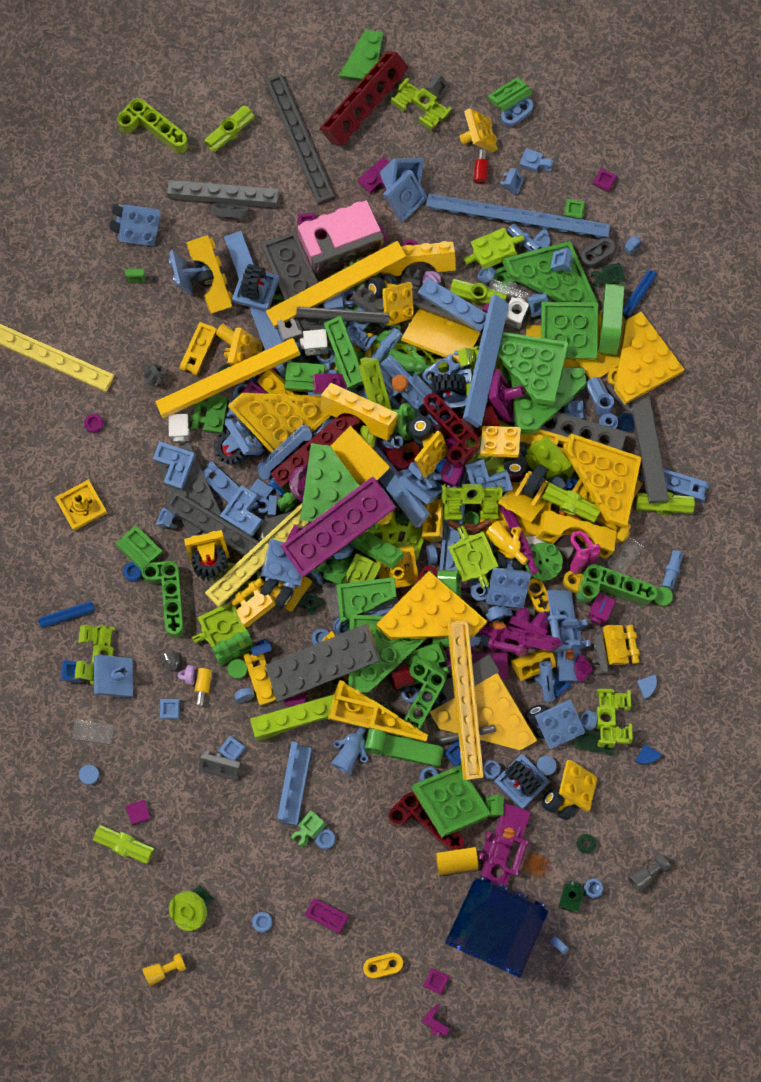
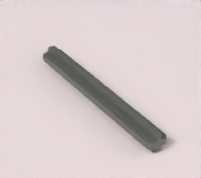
[296,307,390,324]

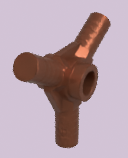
[447,518,492,536]

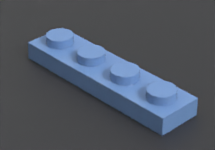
[418,278,487,333]

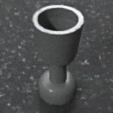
[628,854,671,892]

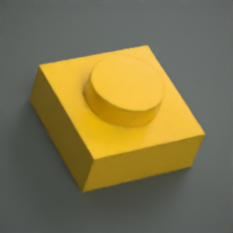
[615,523,631,544]

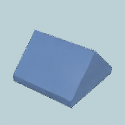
[379,158,424,190]

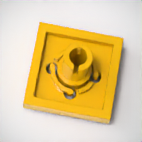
[460,108,498,152]
[224,328,263,366]
[55,479,107,531]
[376,545,418,588]

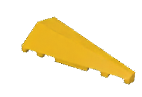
[328,680,428,742]

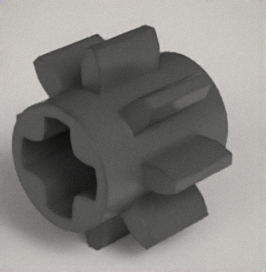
[143,363,166,387]

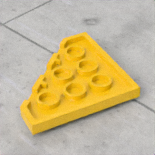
[614,312,685,405]
[228,393,332,453]
[565,434,642,528]
[376,571,487,640]
[430,673,537,750]

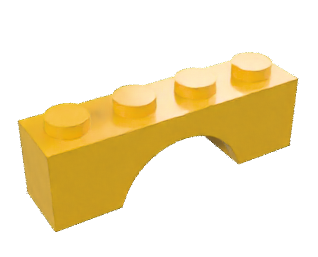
[185,235,233,314]
[379,241,456,276]
[320,383,398,441]
[536,511,616,559]

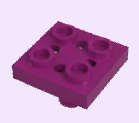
[488,369,525,423]

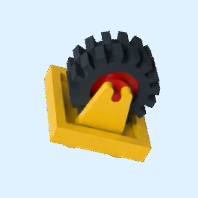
[184,530,230,581]

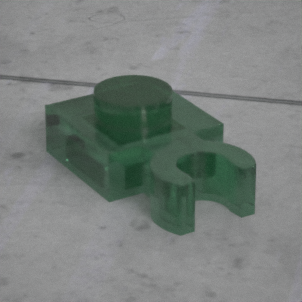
[590,262,625,287]

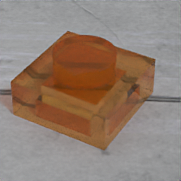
[521,851,548,878]

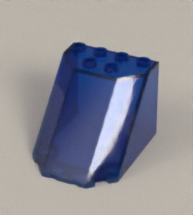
[445,875,549,978]

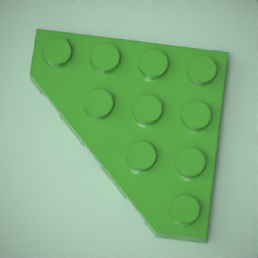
[503,241,597,303]
[497,332,568,406]
[509,368,586,434]
[300,444,378,531]
[348,615,428,694]

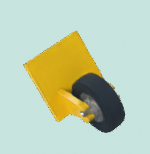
[498,464,549,522]

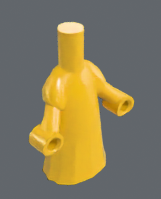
[485,521,528,565]

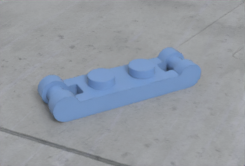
[257,424,312,480]
[202,461,260,513]
[639,469,710,503]

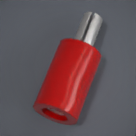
[473,149,489,185]

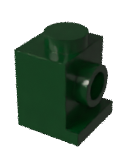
[558,881,585,914]

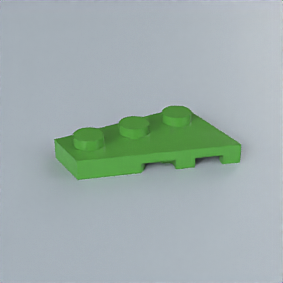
[339,30,383,81]
[336,577,397,624]

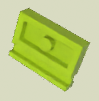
[342,553,382,584]

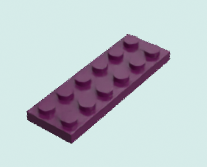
[280,476,396,577]

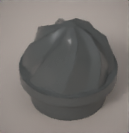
[474,601,493,620]
[161,650,180,670]

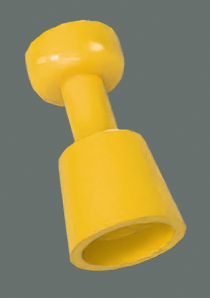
[142,953,187,987]

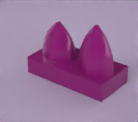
[508,607,548,635]

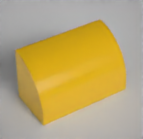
[422,499,444,543]
[512,649,556,681]
[436,847,478,876]

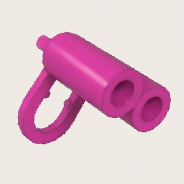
[570,531,600,574]

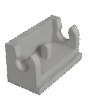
[277,318,302,343]

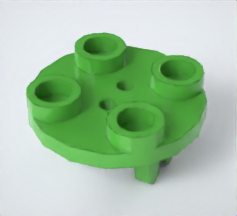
[392,403,418,441]
[525,542,563,581]

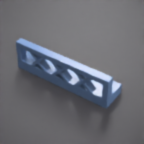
[277,741,312,826]

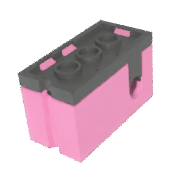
[298,200,384,279]

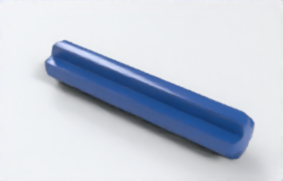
[622,270,657,317]
[38,601,95,628]

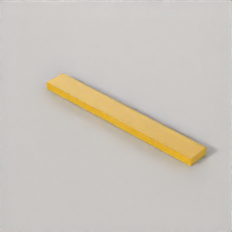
[266,241,407,328]
[155,338,301,418]
[447,620,484,780]

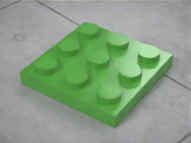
[541,302,598,360]
[412,765,491,838]

